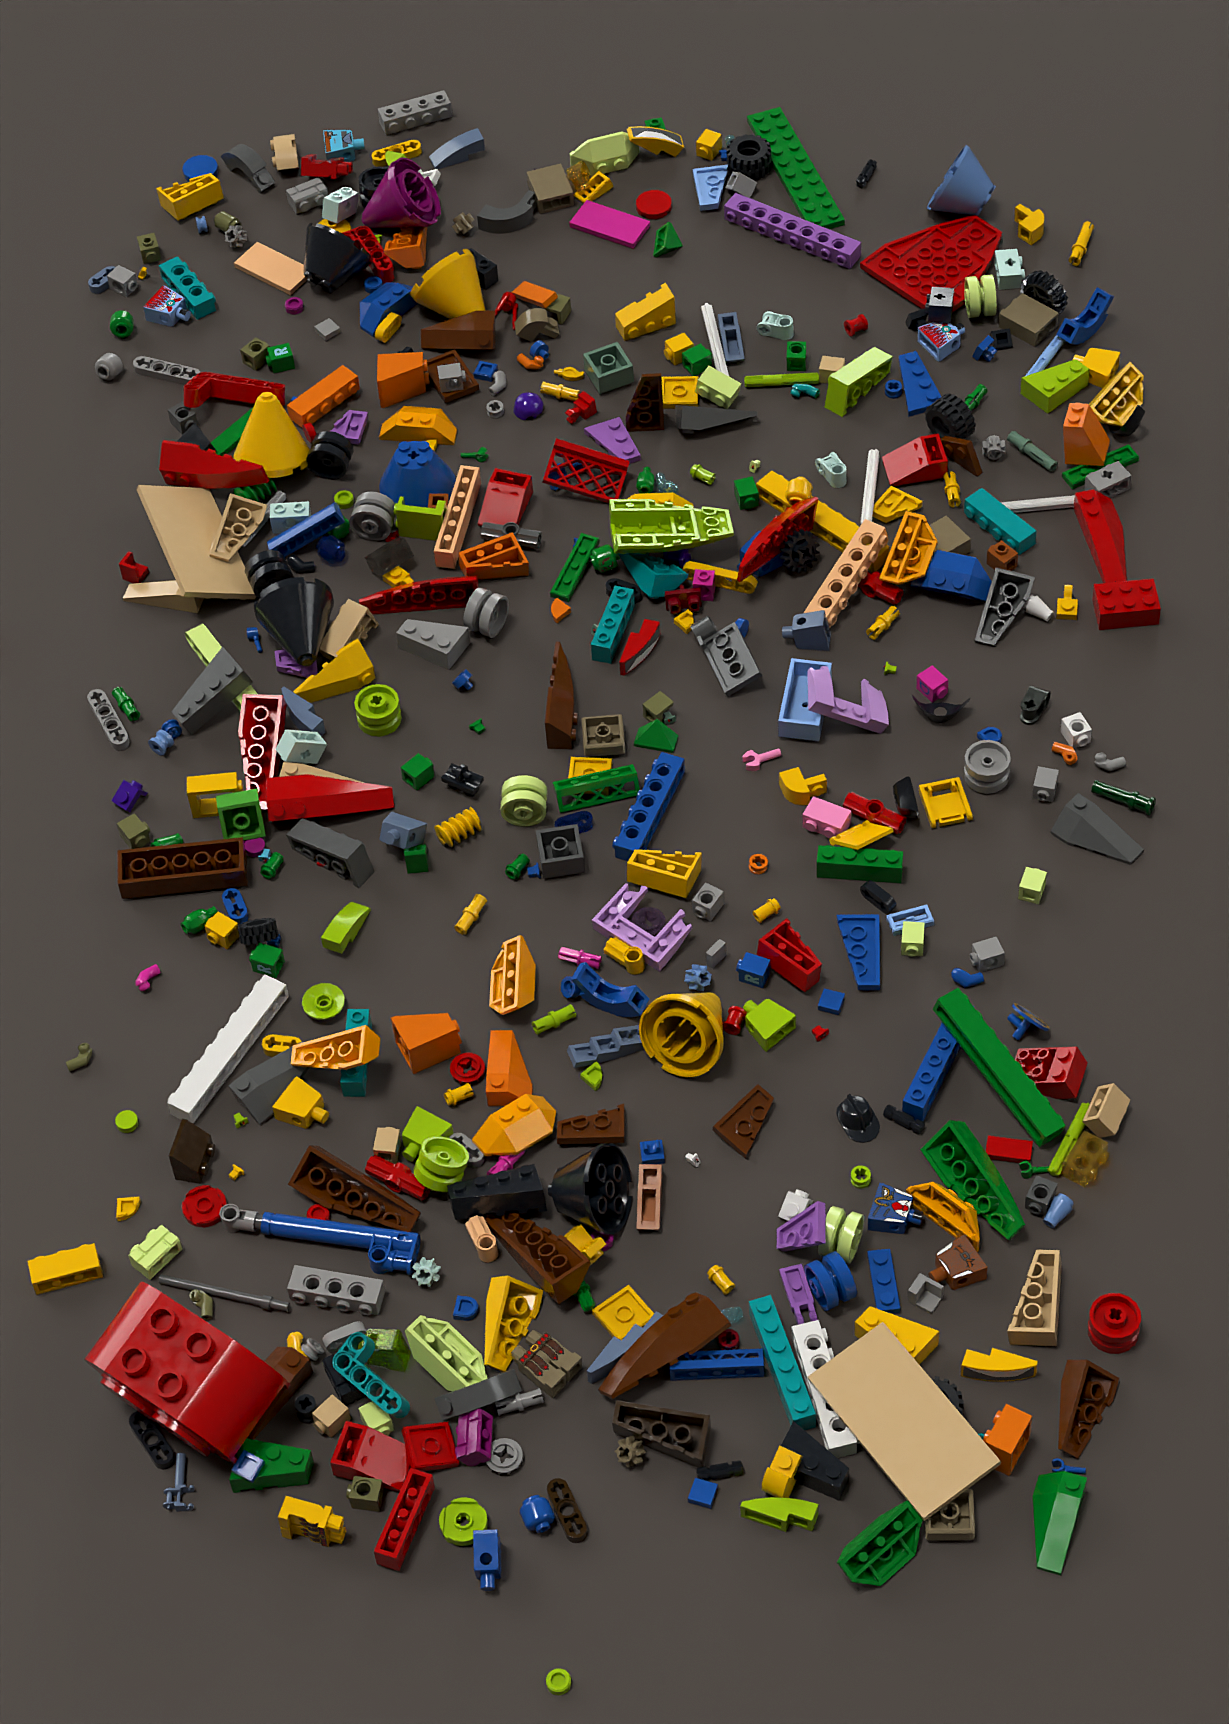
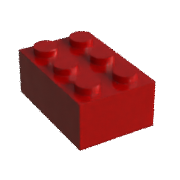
[1092,578,1161,630]

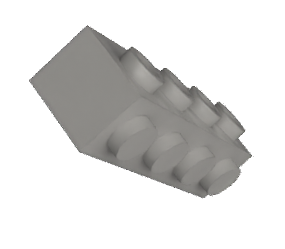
[378,90,452,135]

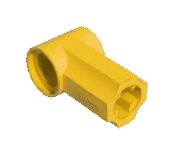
[603,937,645,975]

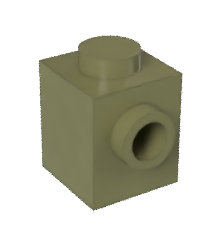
[137,233,161,264]
[117,813,150,849]

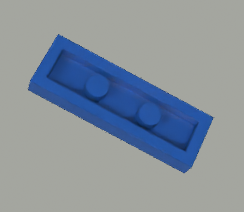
[867,1249,900,1314]

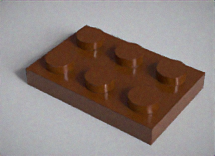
[425,349,479,403]

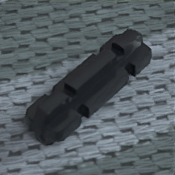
[856,159,877,188]
[883,1105,925,1134]
[696,1460,743,1481]

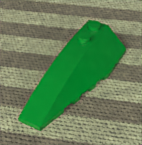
[920,1120,1025,1240]

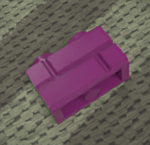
[455,1408,493,1467]

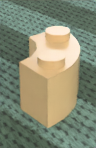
[270,134,299,171]

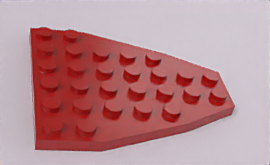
[860,215,1002,313]

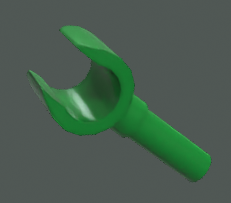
[461,447,489,462]
[1019,1161,1049,1179]

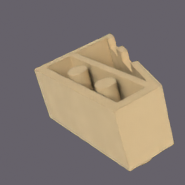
[319,599,379,661]

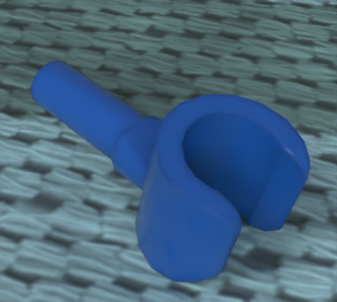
[247,627,263,653]
[1052,1458,1086,1474]

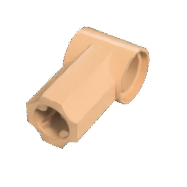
[465,1215,498,1263]

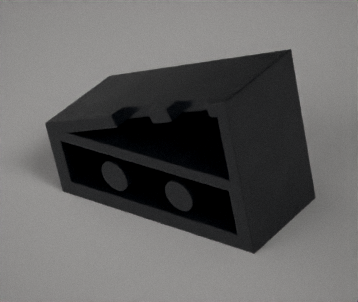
[781,1421,849,1501]

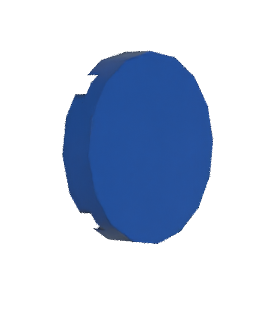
[182,155,218,182]

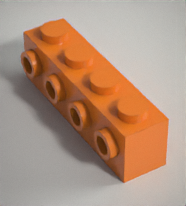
[287,365,360,428]

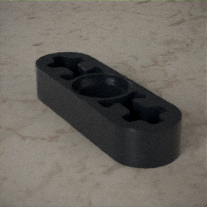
[129,1411,175,1470]

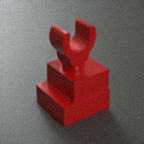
[565,391,597,424]

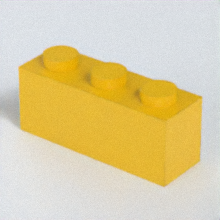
[28,1243,103,1295]

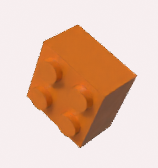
[983,1404,1032,1476]

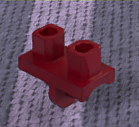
[665,585,702,614]

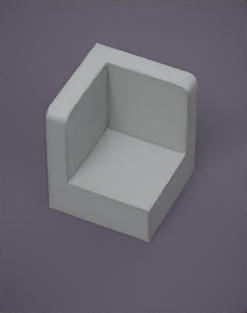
[725,172,757,198]
[908,1273,944,1314]

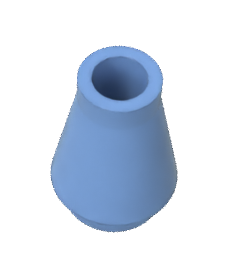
[1043,1193,1074,1228]

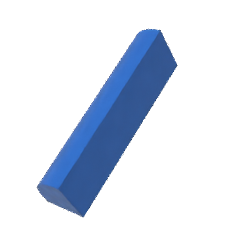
[267,502,345,557]

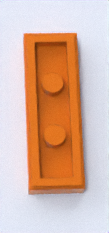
[511,281,558,308]

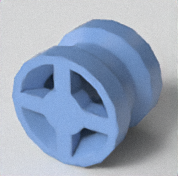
[148,730,174,755]

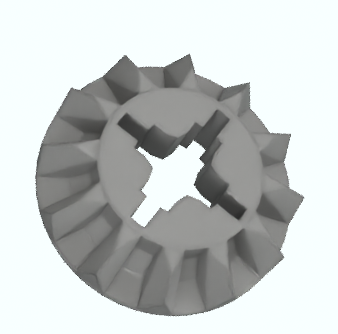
[486,1438,523,1475]

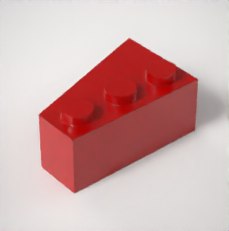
[757,918,822,992]

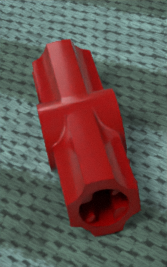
[845,571,903,605]
[843,792,906,834]
[365,1155,431,1201]

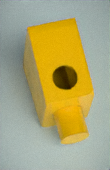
[1073,348,1120,388]
[272,1076,329,1129]

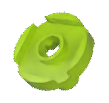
[439,1497,488,1546]

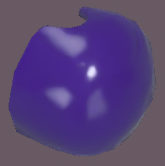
[513,392,544,421]

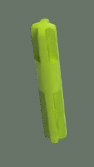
[744,372,819,387]
[1048,1103,1090,1176]

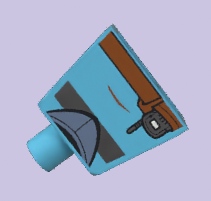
[323,130,365,162]

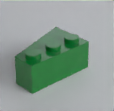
[229,1438,314,1493]

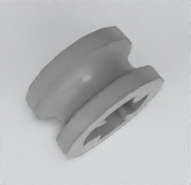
[486,400,504,418]
[301,1338,324,1361]

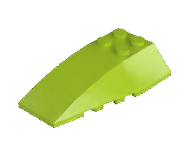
[609,499,734,554]

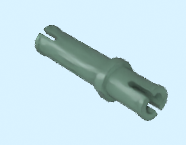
[1007,431,1058,472]

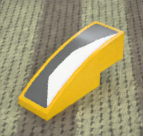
[627,126,684,157]
[961,1348,1038,1381]

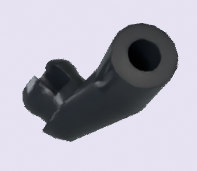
[287,555,315,573]

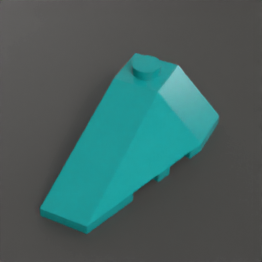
[619,553,688,599]

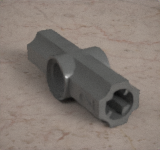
[481,522,542,548]

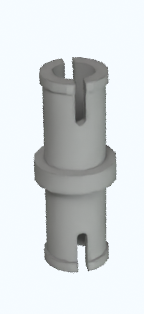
[495,1388,544,1416]

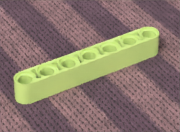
[185,624,257,711]

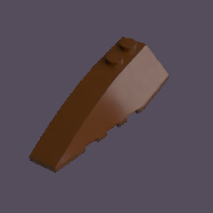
[545,642,578,749]
[288,1145,421,1232]
[484,1211,591,1304]
[598,1292,731,1399]

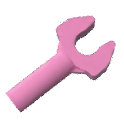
[742,748,781,771]

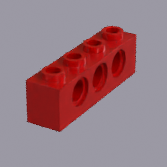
[374,1468,435,1571]

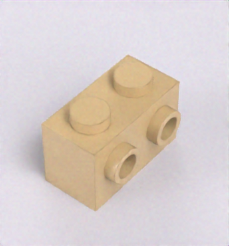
[1082,1083,1130,1138]

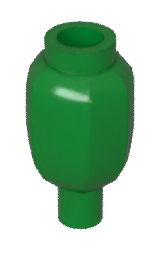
[636,467,655,494]
[180,906,218,934]

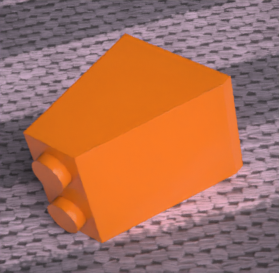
[377,352,430,408]
[1063,403,1110,466]
[391,1013,462,1074]

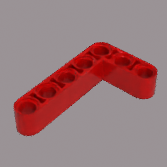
[184,372,285,408]

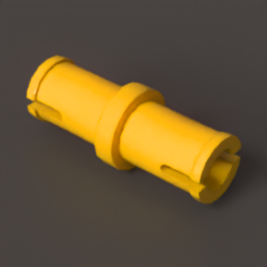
[540,381,580,401]
[943,472,961,507]
[866,606,900,639]
[454,894,487,935]

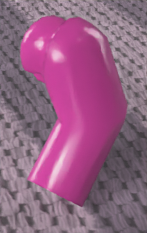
[135,964,161,991]

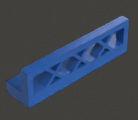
[669,1348,764,1381]

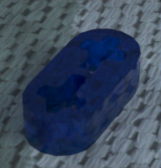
[554,811,593,834]

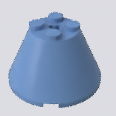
[927,145,996,216]

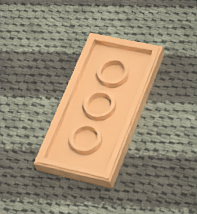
[234,242,308,295]

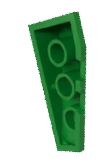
[1032,1471,1087,1576]

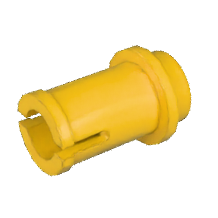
[752,898,781,923]
[444,1083,474,1106]
[707,1265,735,1295]

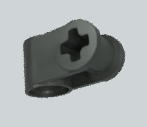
[1020,686,1051,725]

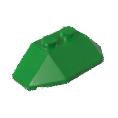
[837,1501,922,1586]

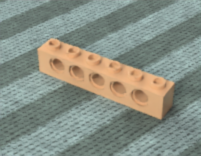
[804,519,888,628]

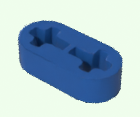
[222,888,249,925]

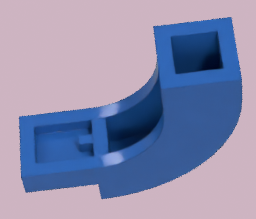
[1056,287,1114,344]
[571,962,649,1017]

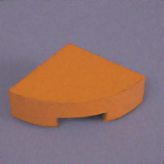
[551,598,571,623]

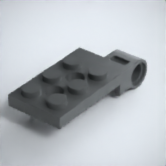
[691,616,762,696]

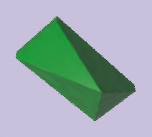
[653,222,683,258]
[634,719,678,753]

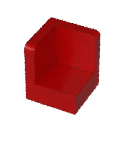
[119,551,149,583]

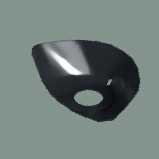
[1109,405,1145,437]
[912,695,970,723]
[893,776,919,818]

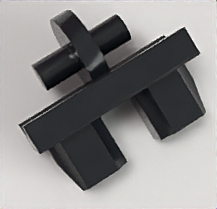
[441,763,484,797]

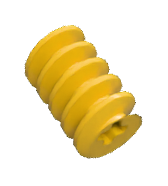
[434,807,482,847]

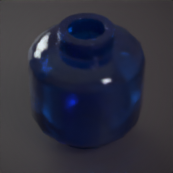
[316,535,346,564]

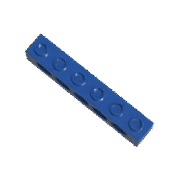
[612,752,685,861]
[902,1006,974,1121]

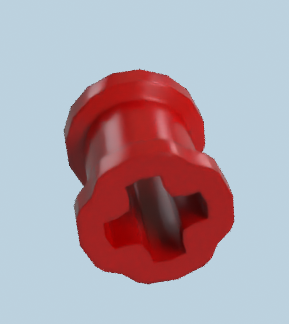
[844,314,868,336]
[722,1006,747,1035]

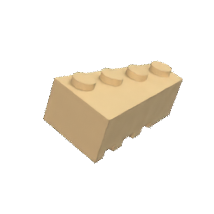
[1007,1250,1062,1346]

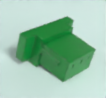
[469,718,485,735]

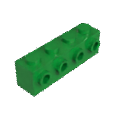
[817,845,903,884]

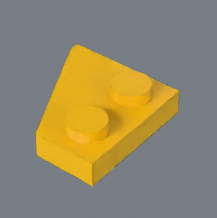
[873,486,922,523]

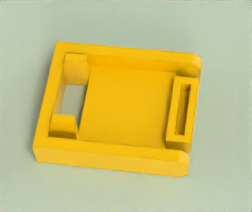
[919,777,973,828]

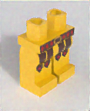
[278,1496,346,1547]

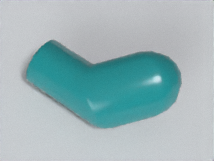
[790,384,820,398]

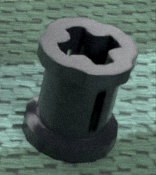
[295,1394,316,1424]

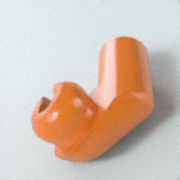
[1052,742,1077,765]

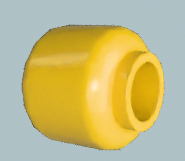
[785,477,813,506]

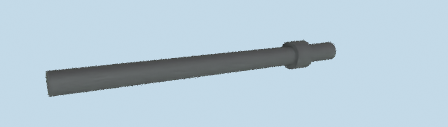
[159,1274,290,1312]

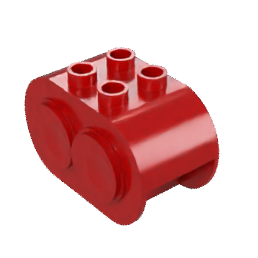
[84,1281,291,1464]

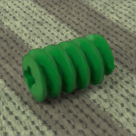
[234,478,277,502]

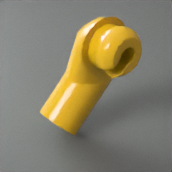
[287,1332,310,1359]

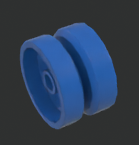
[804,1251,857,1311]

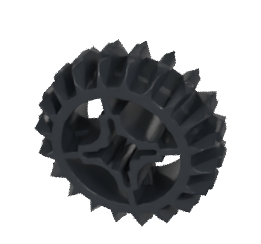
[1020,270,1068,315]

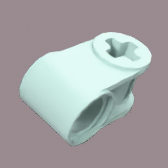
[757,311,794,340]
[815,452,847,488]

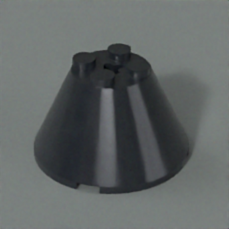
[303,223,373,294]
[548,1143,633,1235]

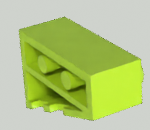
[1020,359,1089,414]

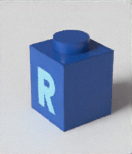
[736,952,771,988]

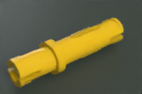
[1069,221,1094,266]

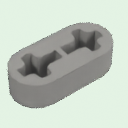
[449,1133,485,1168]
[323,1321,368,1352]

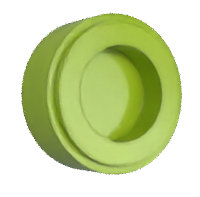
[334,490,354,509]
[115,1110,138,1133]
[546,1668,571,1695]

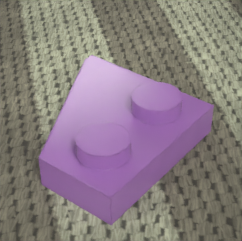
[331,410,368,445]
[275,650,318,678]

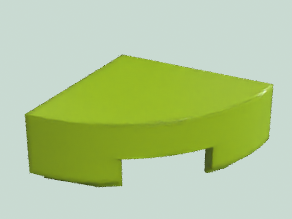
[580,1061,602,1091]

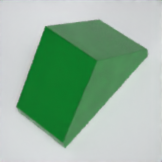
[404,844,428,874]

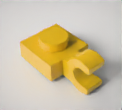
[382,564,414,587]
[1056,585,1078,620]

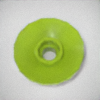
[302,983,345,1020]

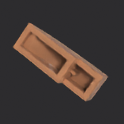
[637,1164,662,1230]

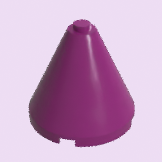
[362,157,441,228]

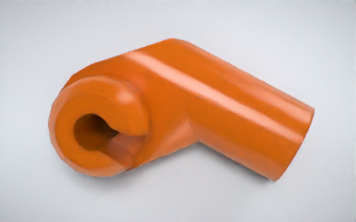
[517,353,544,369]

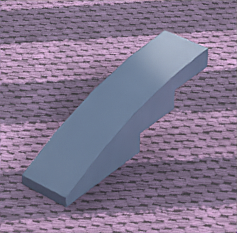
[567,1025,644,1068]
[587,1311,664,1384]

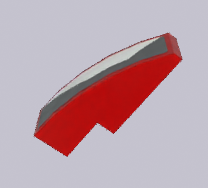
[619,619,661,676]

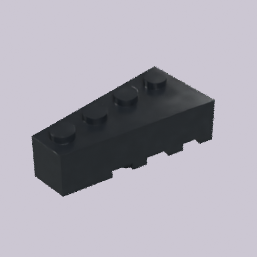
[447,1164,547,1220]

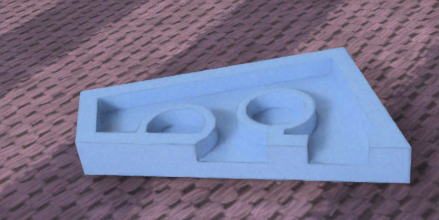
[693,165,728,211]

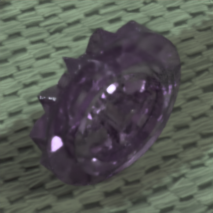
[631,907,665,937]

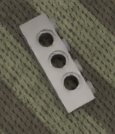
[287,1265,385,1315]

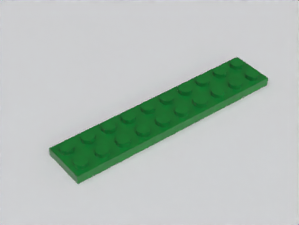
[747,107,845,229]

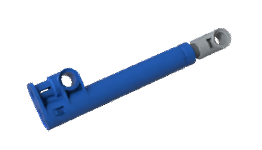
[219,1204,421,1276]

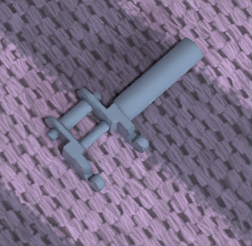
[163,1453,195,1511]

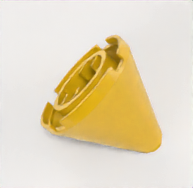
[410,249,486,319]
[233,392,310,478]
[639,993,723,1077]

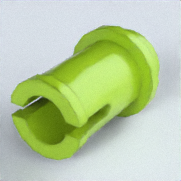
[690,464,716,485]

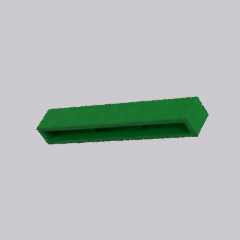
[933,988,1066,1147]

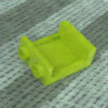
[394,496,447,541]

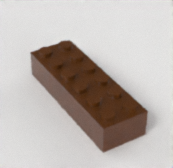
[117,837,248,899]

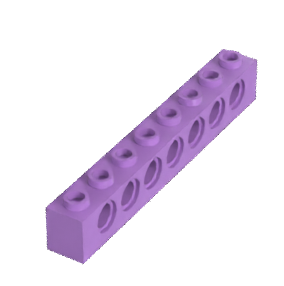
[724,193,861,269]

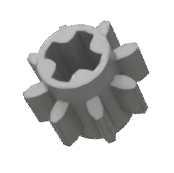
[225,225,247,248]
[982,435,1006,460]

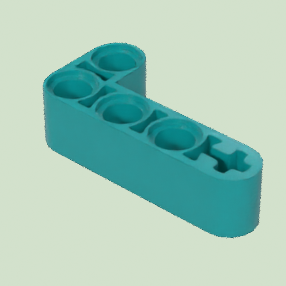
[332,1332,410,1418]

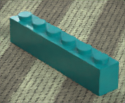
[749,1295,816,1430]

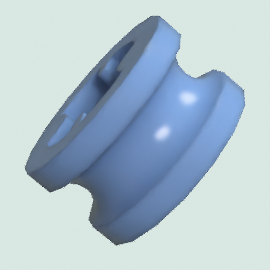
[195,216,208,233]

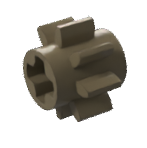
[452,212,474,235]
[615,1436,646,1467]

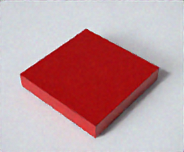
[402,1422,459,1471]

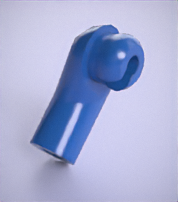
[951,968,984,987]

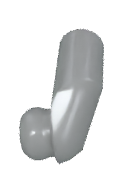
[488,370,507,396]
[1095,753,1126,771]

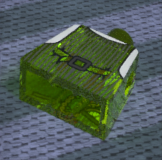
[358,1329,411,1372]

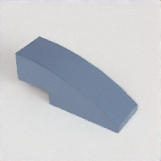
[429,128,485,169]
[718,312,744,363]
[281,686,325,736]

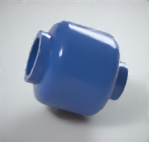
[519,1495,555,1533]

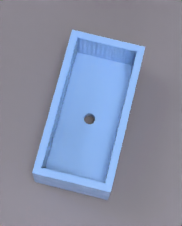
[778,658,832,741]

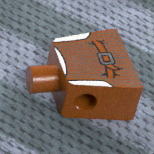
[928,1234,988,1290]

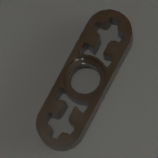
[547,1478,587,1543]

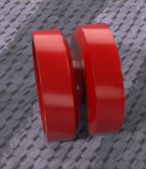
[1088,1293,1141,1354]

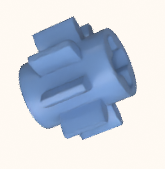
[684,964,712,991]

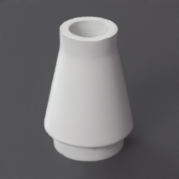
[1023,594,1054,622]

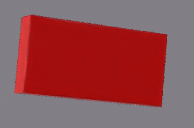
[986,1136,1033,1163]

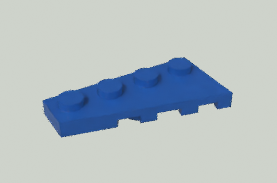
[899,351,941,417]
[836,914,880,990]

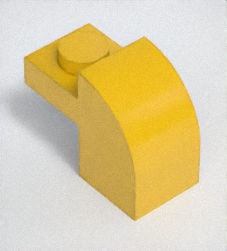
[1014,204,1045,245]
[779,767,827,805]
[564,1225,606,1265]
[761,1445,803,1498]

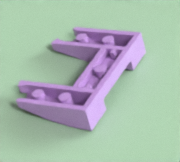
[807,666,889,734]
[592,883,692,972]

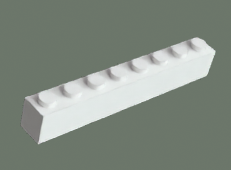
[167,974,289,1123]

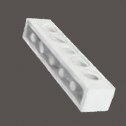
[792,1320,860,1458]

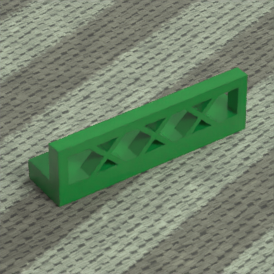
[552,764,640,813]

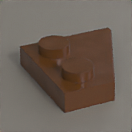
[941,436,982,476]

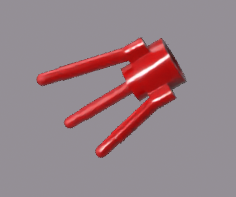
[495,292,519,330]

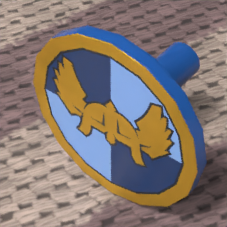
[1007,1003,1050,1040]

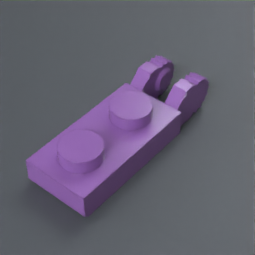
[779,1264,818,1325]

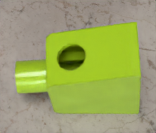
[743,999,796,1052]
[402,1106,453,1162]

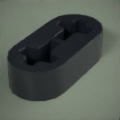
[605,578,641,604]
[860,880,897,914]

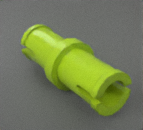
[532,1004,576,1035]

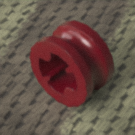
[718,1329,739,1350]

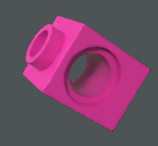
[693,569,716,601]

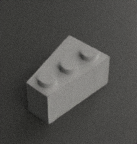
[396,619,470,670]

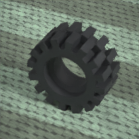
[238,918,278,945]

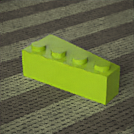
[824,347,893,417]

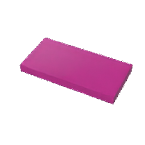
[569,200,650,248]

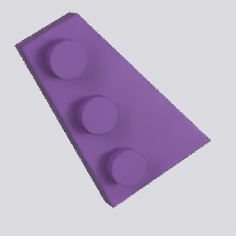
[584,417,641,464]
[777,1201,826,1251]

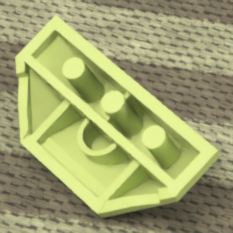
[570,132,640,176]
[405,1315,487,1391]

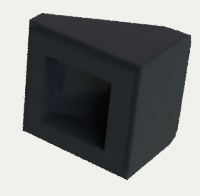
[989,328,1013,350]

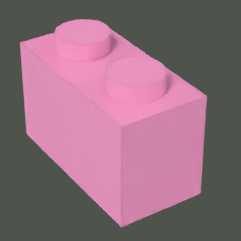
[802,796,851,838]

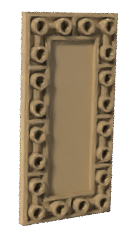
[137,485,256,600]
[808,1322,1001,1521]

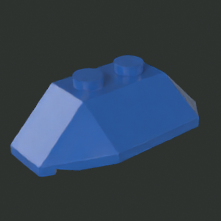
[360,282,418,337]
[910,550,992,602]

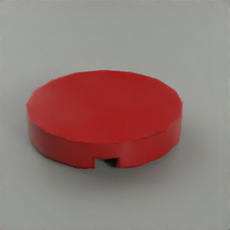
[636,190,672,219]
[182,1185,227,1228]

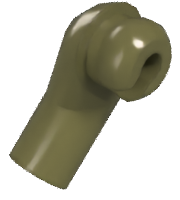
[66,1043,92,1072]
[189,1289,213,1321]

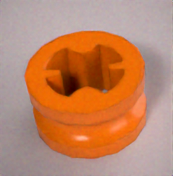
[749,854,768,874]

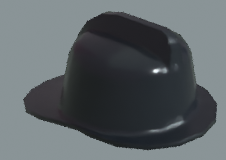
[836,1094,880,1143]

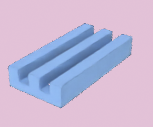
[886,904,934,936]

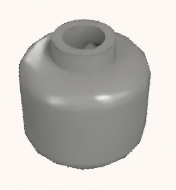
[95,353,123,380]

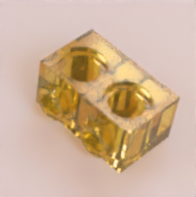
[1061,1130,1110,1187]

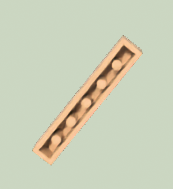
[434,465,481,569]

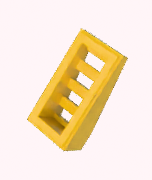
[574,171,613,204]

